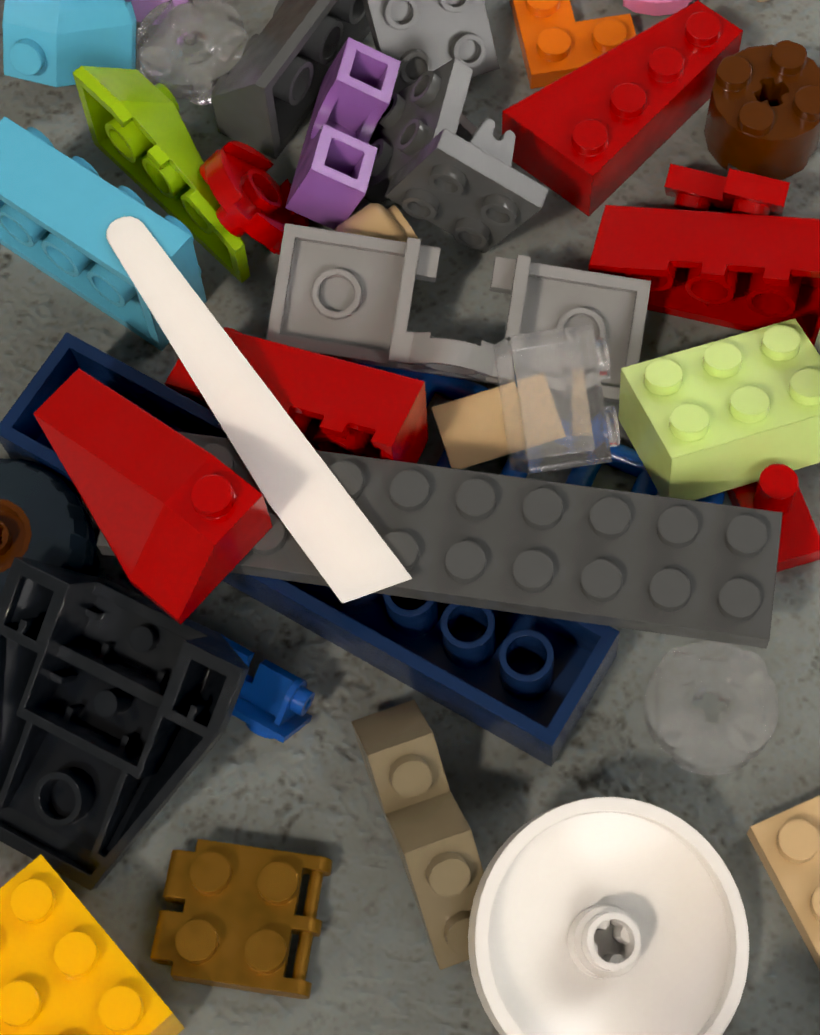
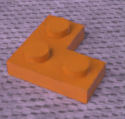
[509,0,636,89]

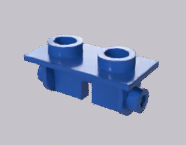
[216,631,315,743]

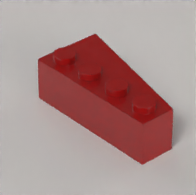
[502,0,743,217]
[588,205,820,346]
[165,327,428,464]

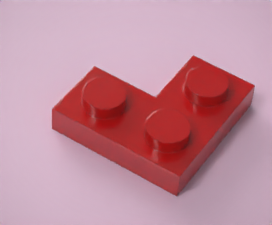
[664,163,790,216]

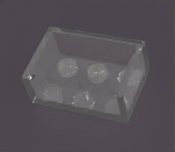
[493,324,620,474]

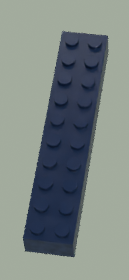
[0,332,620,767]

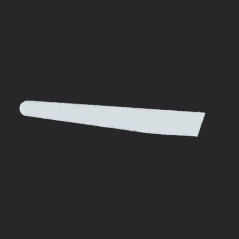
[106,216,412,604]

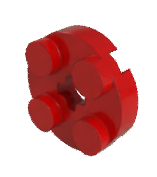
[199,140,309,255]

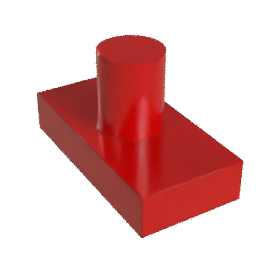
[727,464,820,572]

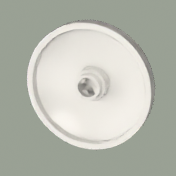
[468,797,749,1035]

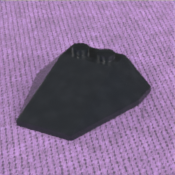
[0,557,249,891]

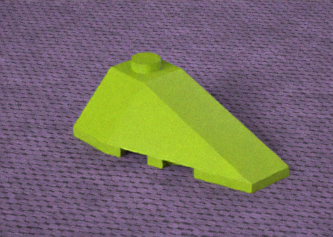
[72,66,251,283]

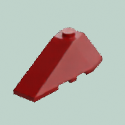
[33,368,273,625]

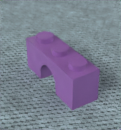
[285,37,401,230]

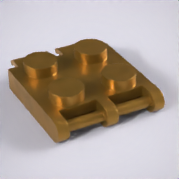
[150,839,333,999]

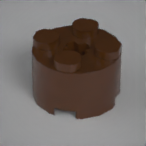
[704,40,820,180]

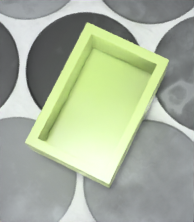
[618,318,820,501]

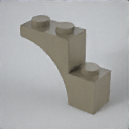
[351,700,484,970]

